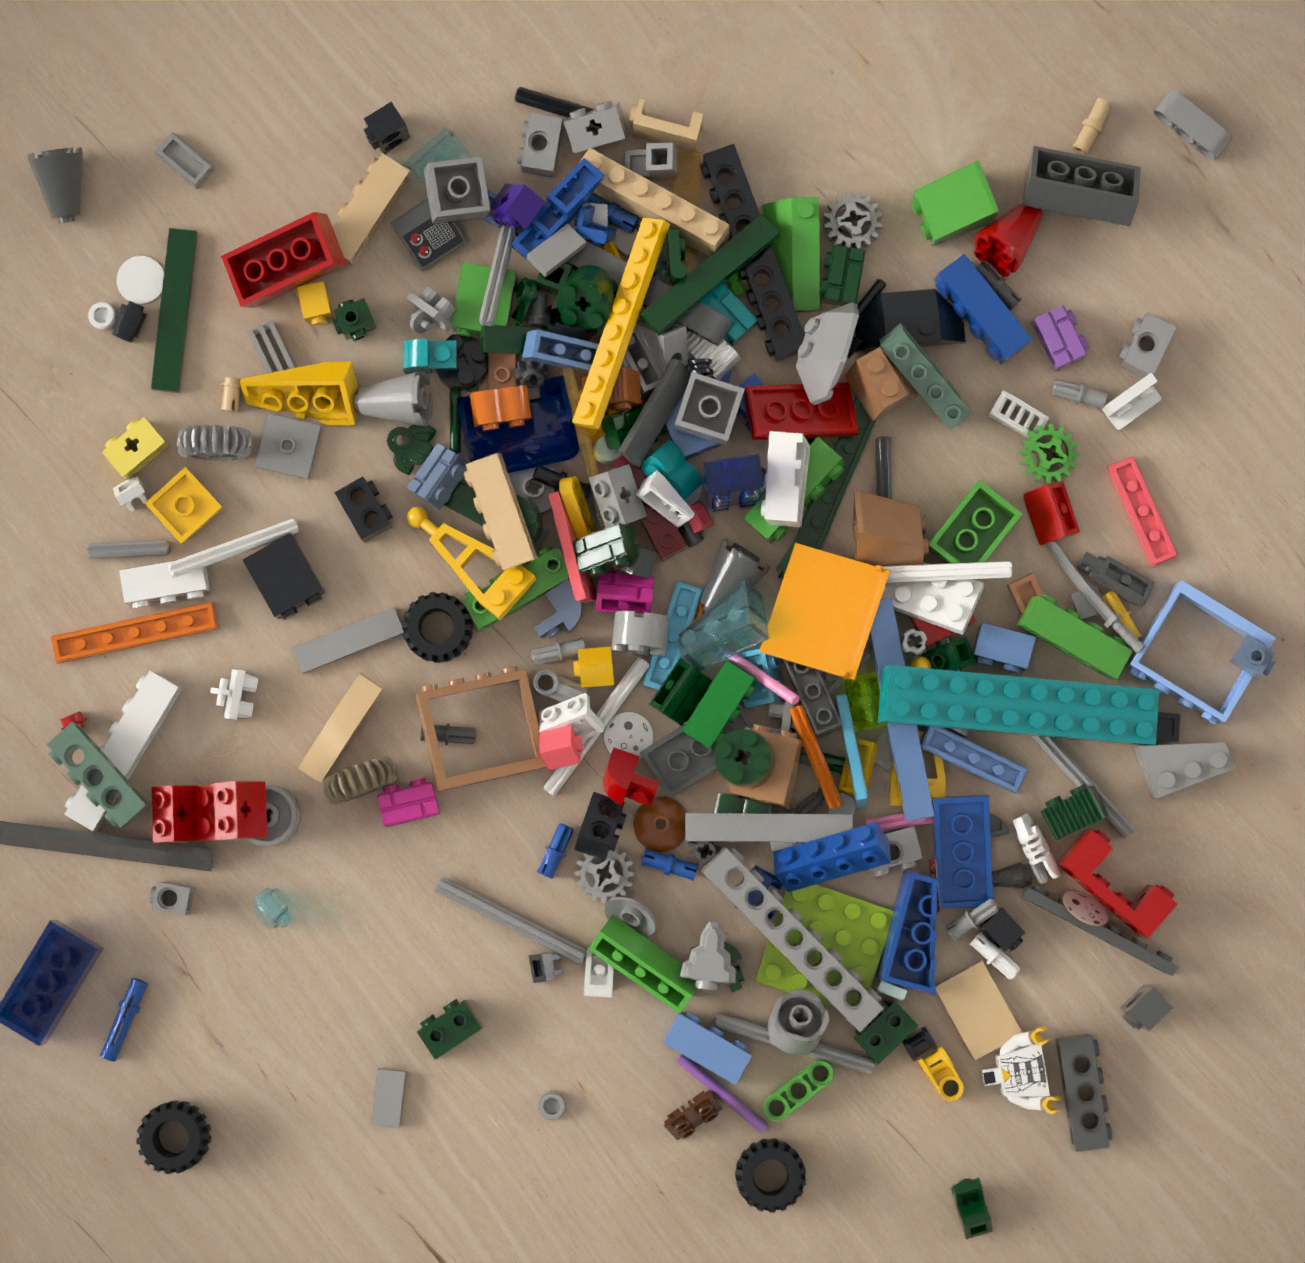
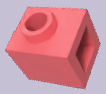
[540,725,584,770]

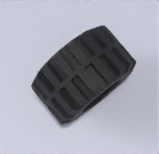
[402,592,473,663]
[136,1100,211,1174]
[735,1138,806,1213]

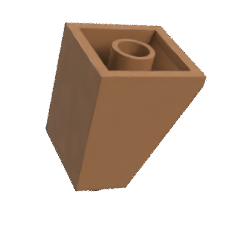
[845,347,919,422]
[852,491,929,566]
[730,724,802,810]

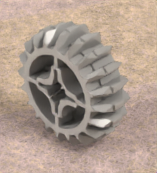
[177,425,252,461]

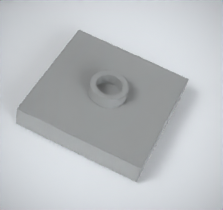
[255,414,322,480]

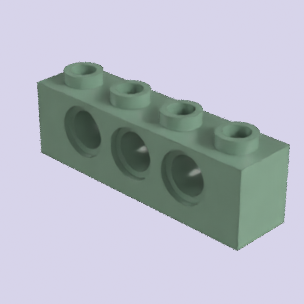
[880,323,972,430]
[47,722,151,828]

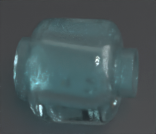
[253,888,294,929]

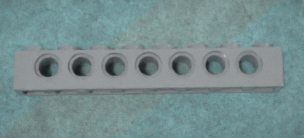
[701,847,884,1032]

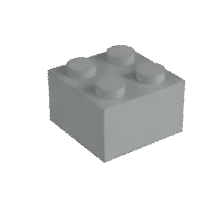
[423,156,490,224]
[674,372,745,446]

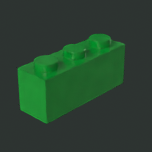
[682,660,756,749]

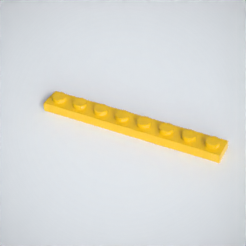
[572,218,670,429]

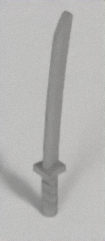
[1046,540,1145,654]

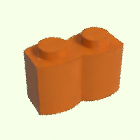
[469,385,532,431]

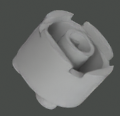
[611,611,669,656]
[768,989,829,1055]

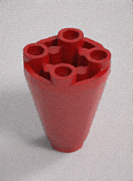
[974,204,1043,277]

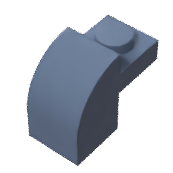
[534,579,582,639]

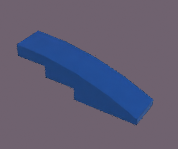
[511,158,605,260]

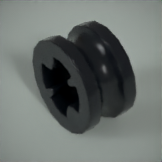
[688,358,714,376]

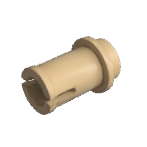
[221,377,241,412]

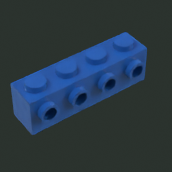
[934,254,1032,365]
[774,822,891,892]

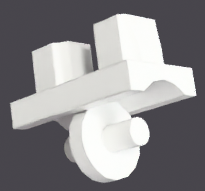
[210,669,258,720]

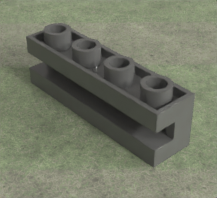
[781,659,842,739]

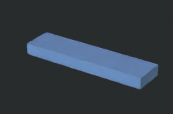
[920,727,1028,794]

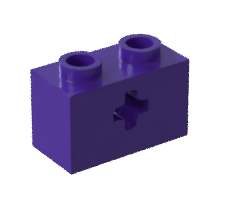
[490,184,545,229]

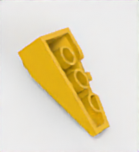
[240,361,358,425]

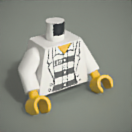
[982,1026,1062,1114]

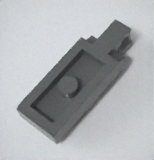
[1077,552,1155,608]

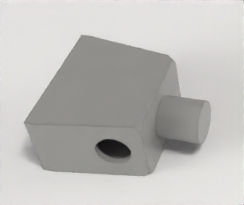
[636,320,688,374]

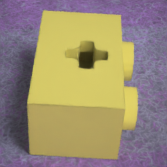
[102,417,169,480]

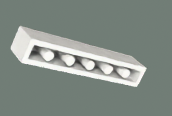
[64,671,182,831]

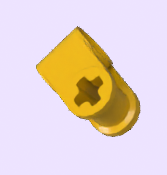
[917,1046,964,1101]

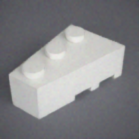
[761,431,810,527]

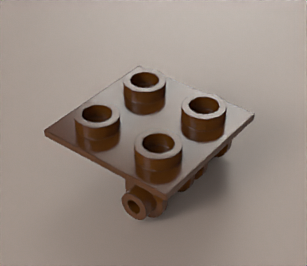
[664,1090,723,1140]

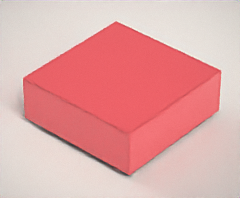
[688,501,714,533]

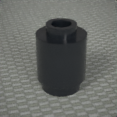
[112,301,147,343]

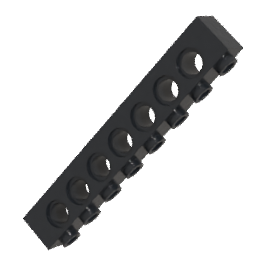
[700,144,804,362]

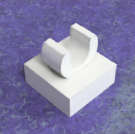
[113,474,147,511]

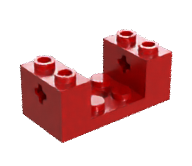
[151,781,267,843]
[1056,830,1177,938]

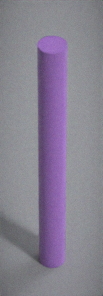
[676,1054,768,1133]

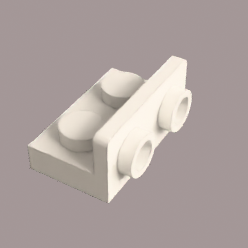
[1102,373,1162,430]
[539,693,604,740]

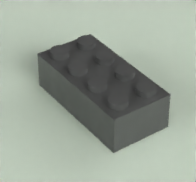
[1023,146,1141,226]

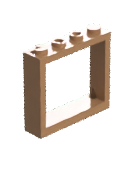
[415,666,547,792]

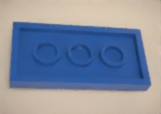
[932,794,993,909]

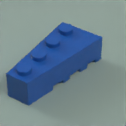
[875,870,938,995]

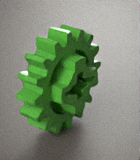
[1018,424,1080,484]

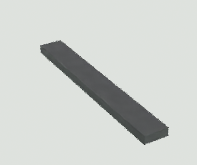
[0,821,213,871]

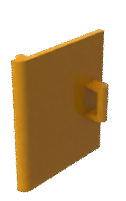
[759,543,890,680]

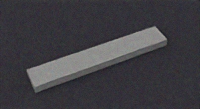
[685,813,853,842]

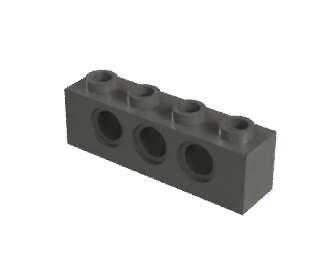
[1055,1034,1112,1152]

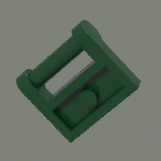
[667,229,687,287]

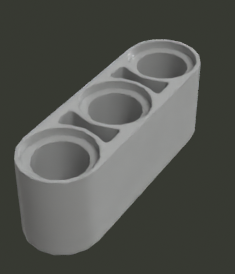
[1153,89,1232,160]

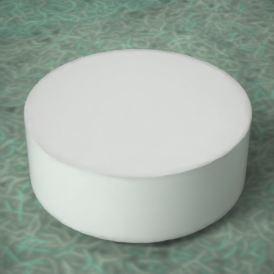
[88,302,117,330]

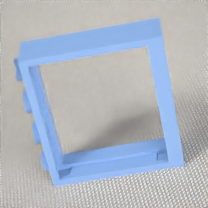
[1126,580,1276,725]

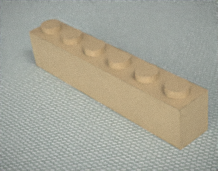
[578,147,730,257]

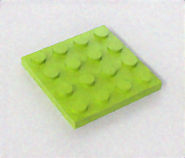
[755,884,894,1009]

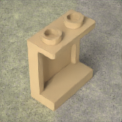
[629,98,704,154]

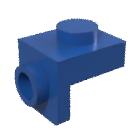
[574,205,617,246]

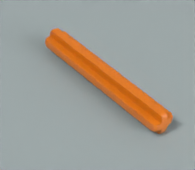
[789,705,843,809]

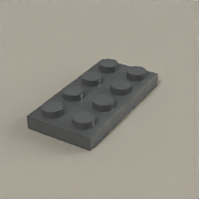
[640,703,753,799]

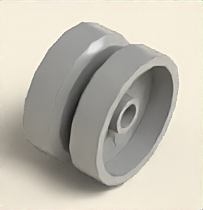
[247,785,301,846]

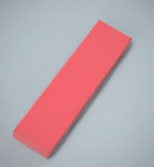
[1107,456,1178,567]

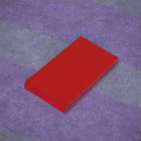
[744,382,859,440]

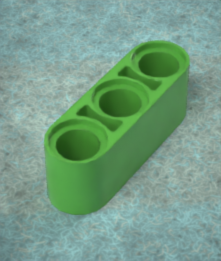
[763,1059,833,1121]

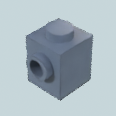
[1229,635,1276,679]

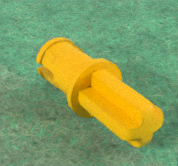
[1101,591,1142,638]

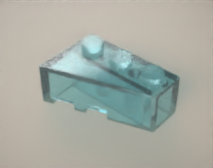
[679,579,769,671]

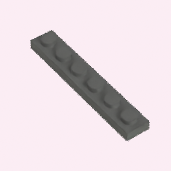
[1021,885,1178,976]

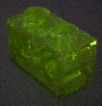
[843,672,887,732]

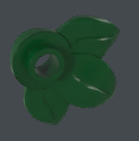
[511,277,539,326]
[387,425,436,475]

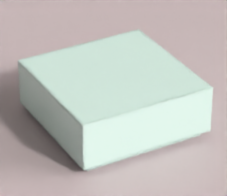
[876,979,907,1000]

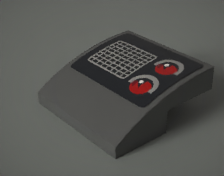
[390,199,467,271]

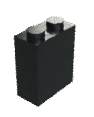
[243,533,326,620]

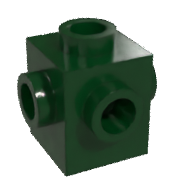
[332,298,377,341]
[926,637,976,672]

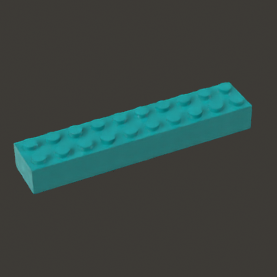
[878,665,1159,746]

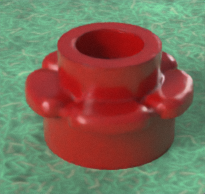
[60,711,87,730]

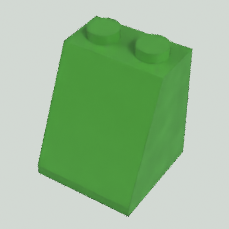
[910,161,999,246]

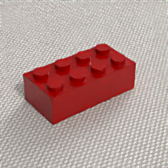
[221,212,347,308]

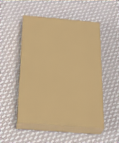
[935,960,1023,1061]

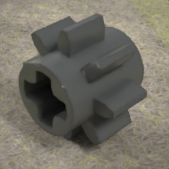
[514,358,549,388]
[688,841,722,865]

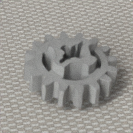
[823,191,882,249]
[574,846,635,904]

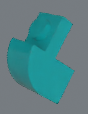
[403,339,457,374]

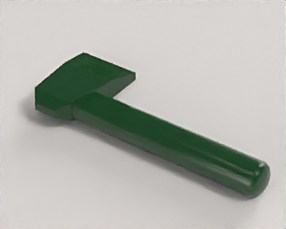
[446,385,478,454]

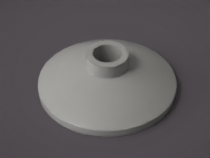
[604,897,656,938]

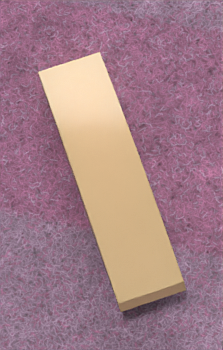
[298,673,384,784]

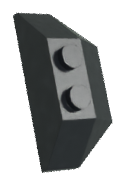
[855,289,966,352]

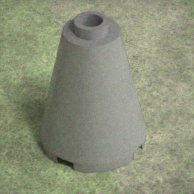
[354,371,433,426]

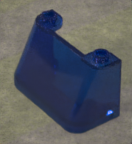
[456,375,579,473]

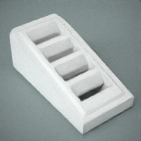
[988,390,1049,439]
[636,471,695,527]

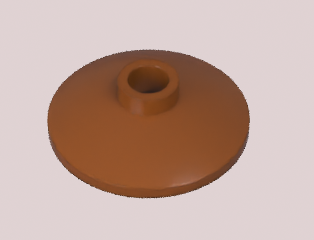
[633,797,686,852]

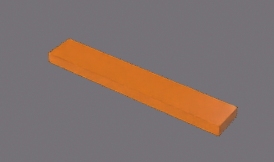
[51,602,219,664]

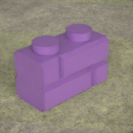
[1032,305,1089,371]

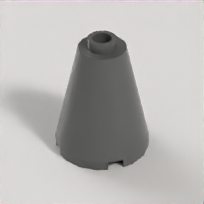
[28,147,83,223]
[700,538,770,618]

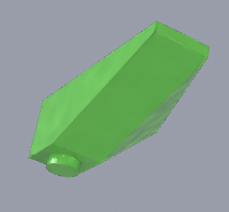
[763,197,820,312]

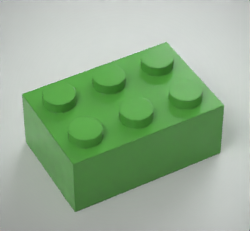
[928,480,1023,564]

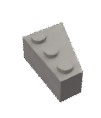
[1132,742,1236,799]

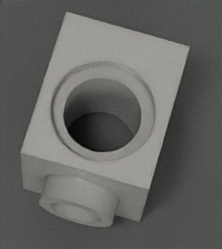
[150,882,195,915]

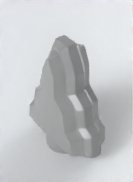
[680,921,736,990]

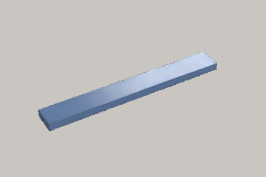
[869,598,934,821]

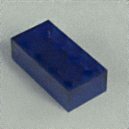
[701,454,765,513]
[0,920,104,1046]

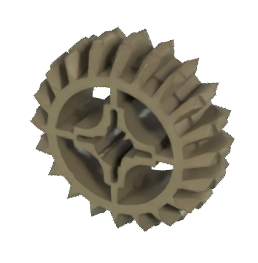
[322,756,398,804]

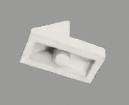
[584,948,614,997]

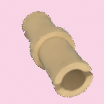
[1072,98,1113,155]

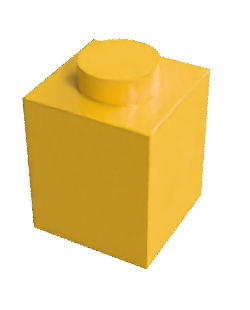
[297,281,334,326]
[573,646,614,688]

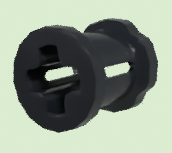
[902,1026,938,1062]

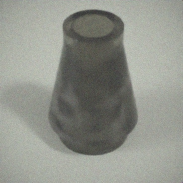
[992,862,1032,889]

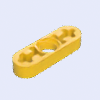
[559,476,597,539]

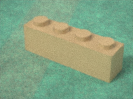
[332,153,412,266]
[464,453,538,570]

